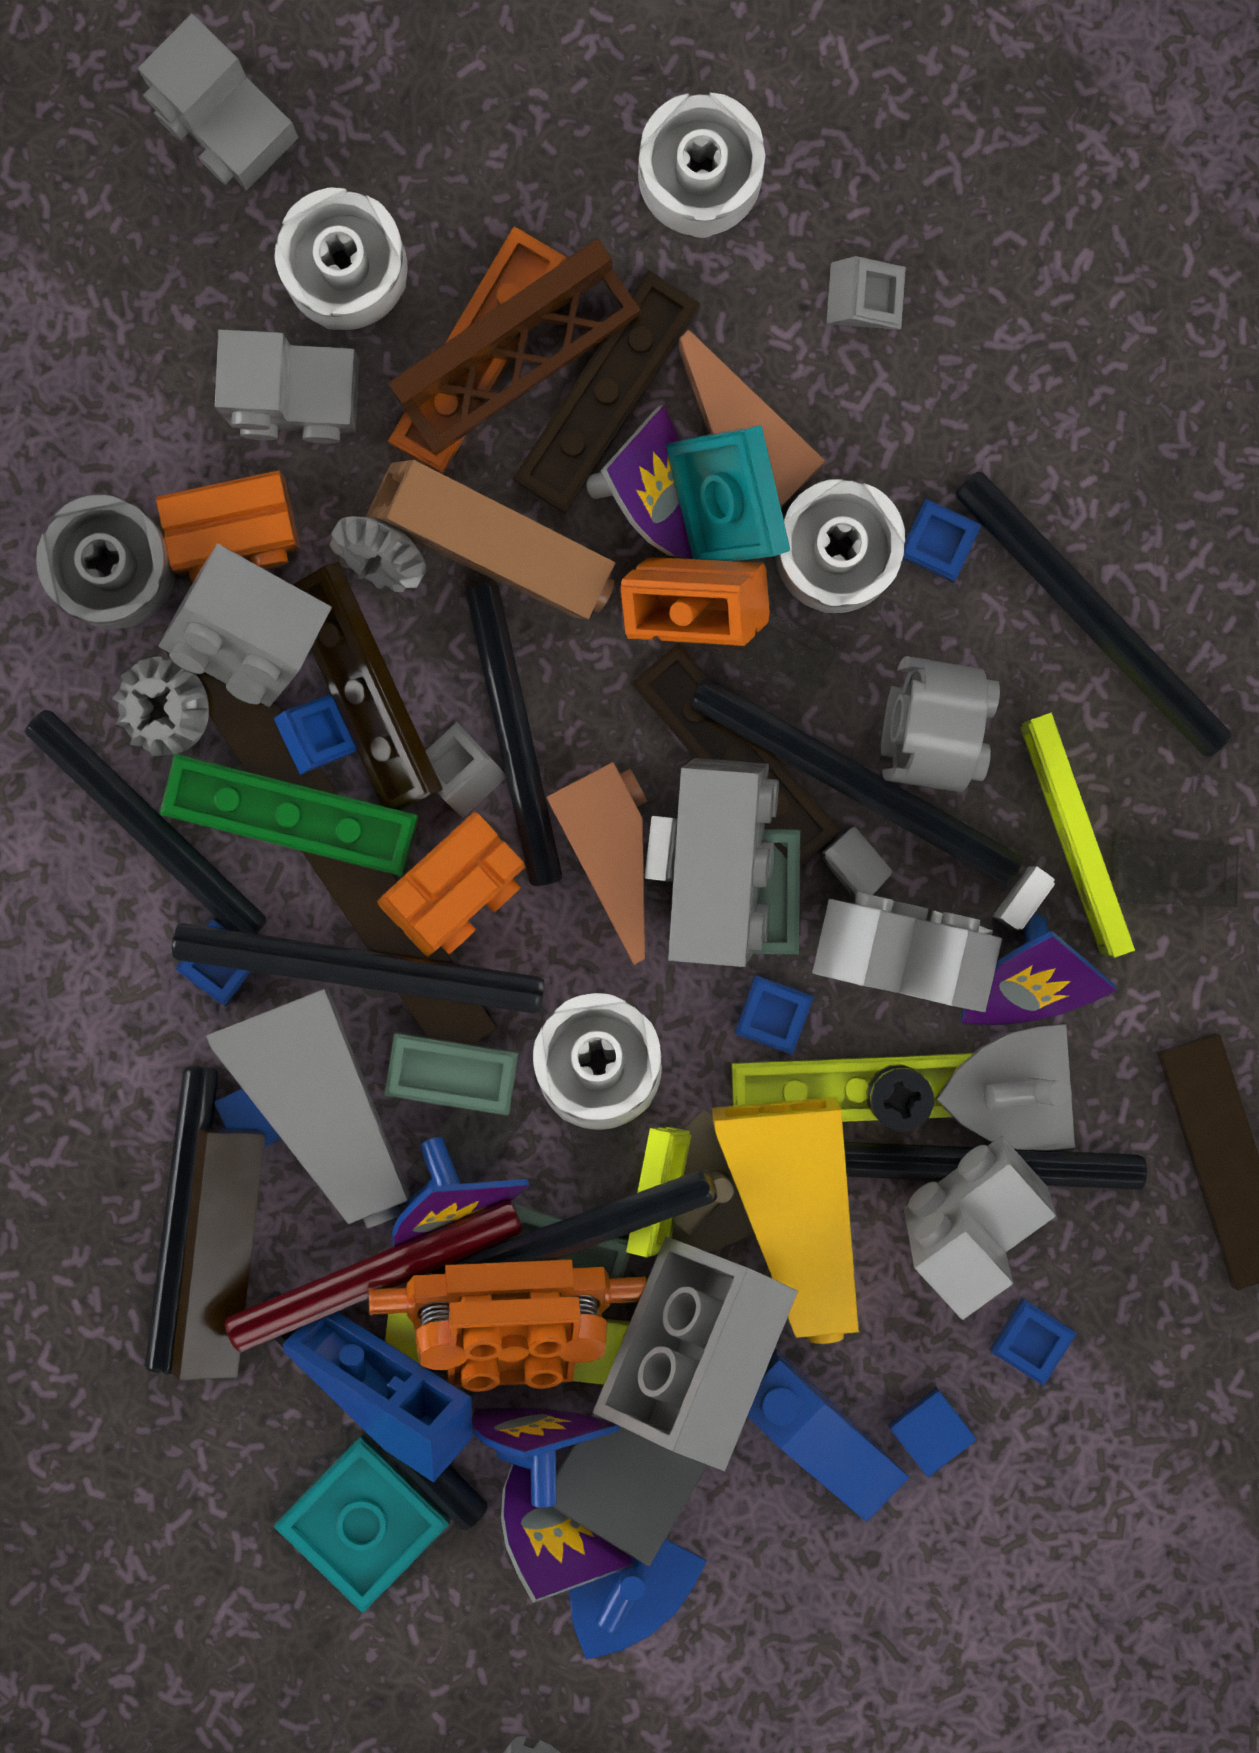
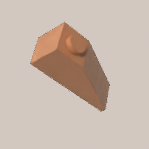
[679,330,825,510]
[546,762,647,965]

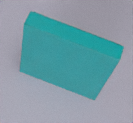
[666,425,791,561]
[274,1434,451,1613]

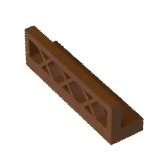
[388,238,641,455]

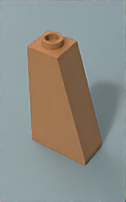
[366,460,616,620]

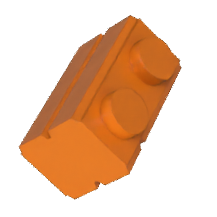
[156,470,301,583]
[620,557,770,646]
[377,811,526,957]

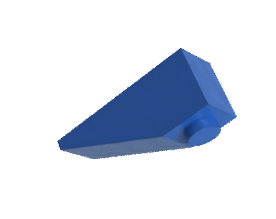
[282,1311,473,1482]
[747,1348,910,1522]

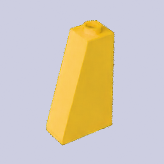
[712,1097,859,1344]

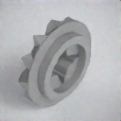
[329,516,426,592]
[112,656,209,757]

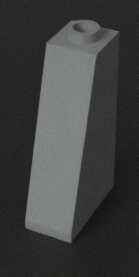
[206,988,410,1228]

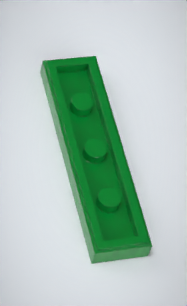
[159,754,419,876]

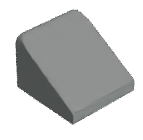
[827,256,906,329]
[426,722,506,818]
[820,827,892,899]

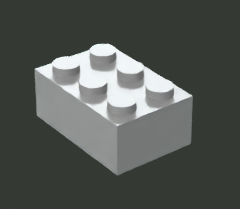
[668,758,779,967]
[593,1236,798,1471]

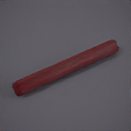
[225,1200,522,1352]

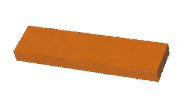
[388,226,568,474]

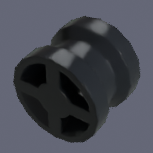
[866,1064,934,1131]

